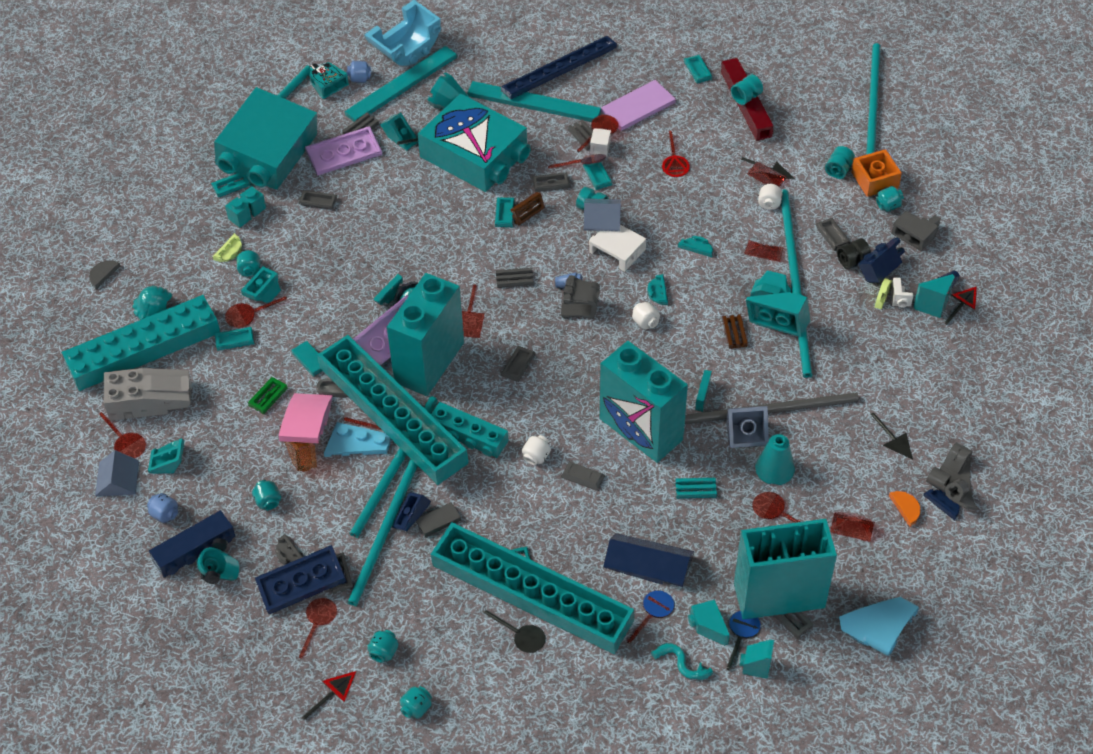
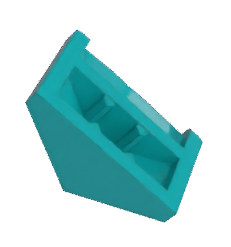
[148,438,185,474]

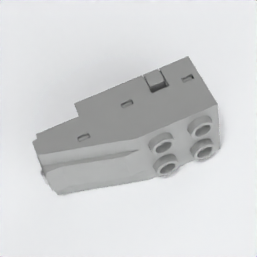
[104,368,192,421]

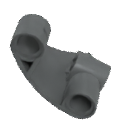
[926,442,978,511]

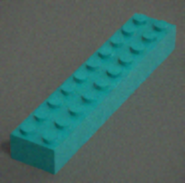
[317,335,469,485]
[430,522,634,655]

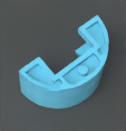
[365,0,441,66]

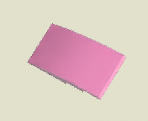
[279,393,333,443]

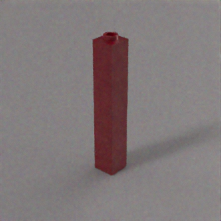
[721,58,774,141]

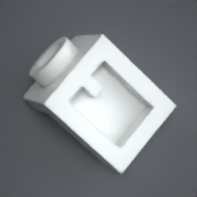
[891,278,913,308]

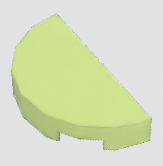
[213,233,242,262]
[874,278,892,309]

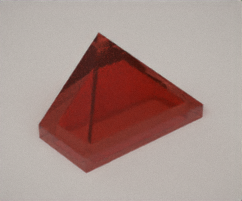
[747,161,786,187]
[744,240,784,262]
[830,512,875,542]

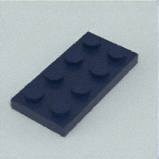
[255,545,347,615]

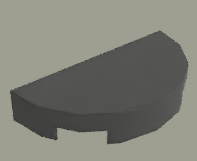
[89,260,121,290]
[275,534,303,565]

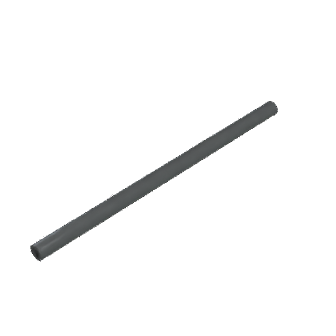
[685,392,859,425]

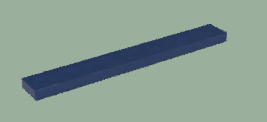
[501,36,617,99]

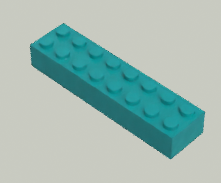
[62,295,220,391]

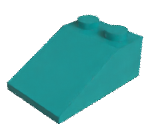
[746,292,810,337]

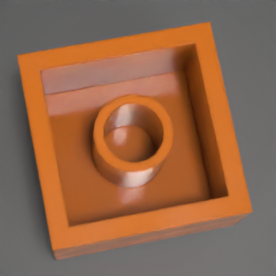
[851,149,902,197]

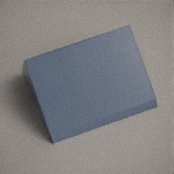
[584,199,621,231]
[726,406,769,448]
[95,450,139,496]

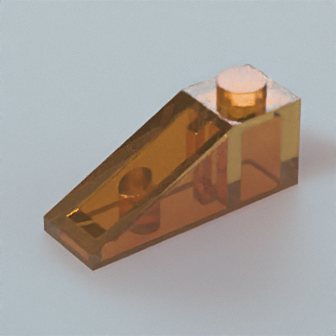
[279,426,317,471]

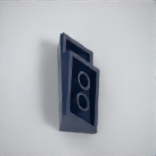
[603,533,695,587]

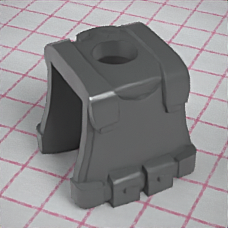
[561,275,600,319]

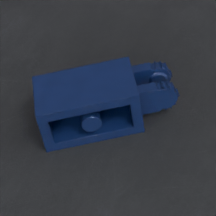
[858,237,905,283]

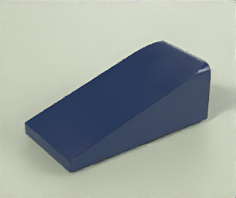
[392,492,431,532]

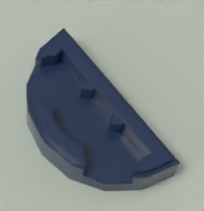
[923,489,960,521]

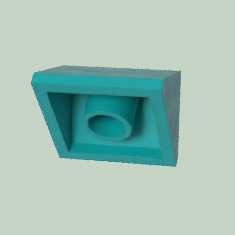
[913,274,954,318]

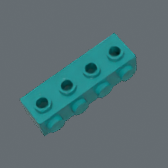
[431,402,509,458]

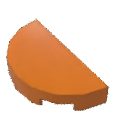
[889,491,920,527]

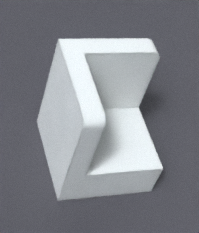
[590,128,611,156]

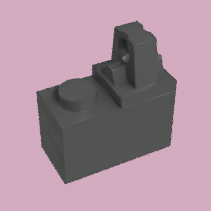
[891,211,941,251]

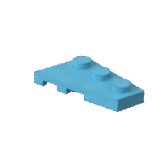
[324,422,392,457]

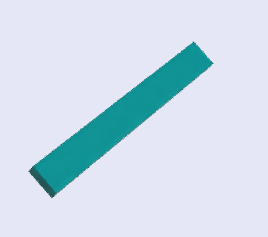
[345,46,457,122]
[467,81,601,123]

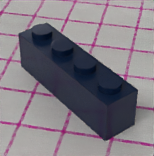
[149,510,236,578]

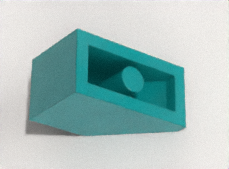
[380,112,418,151]
[688,599,730,646]
[739,639,774,679]

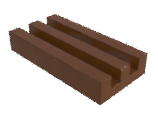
[510,192,545,226]
[722,314,748,349]

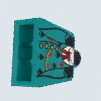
[309,62,349,99]

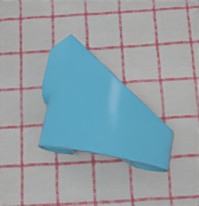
[839,597,919,656]

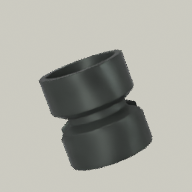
[837,238,871,269]

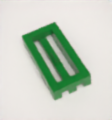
[248,377,288,415]

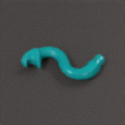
[651,643,713,680]

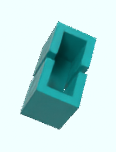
[225,186,266,228]

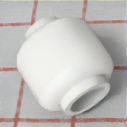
[758,184,782,210]
[632,302,660,330]
[522,435,551,466]

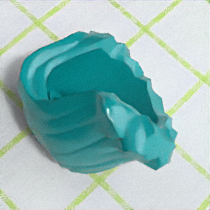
[132,285,173,320]

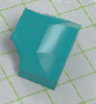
[241,266,281,304]
[750,270,791,296]

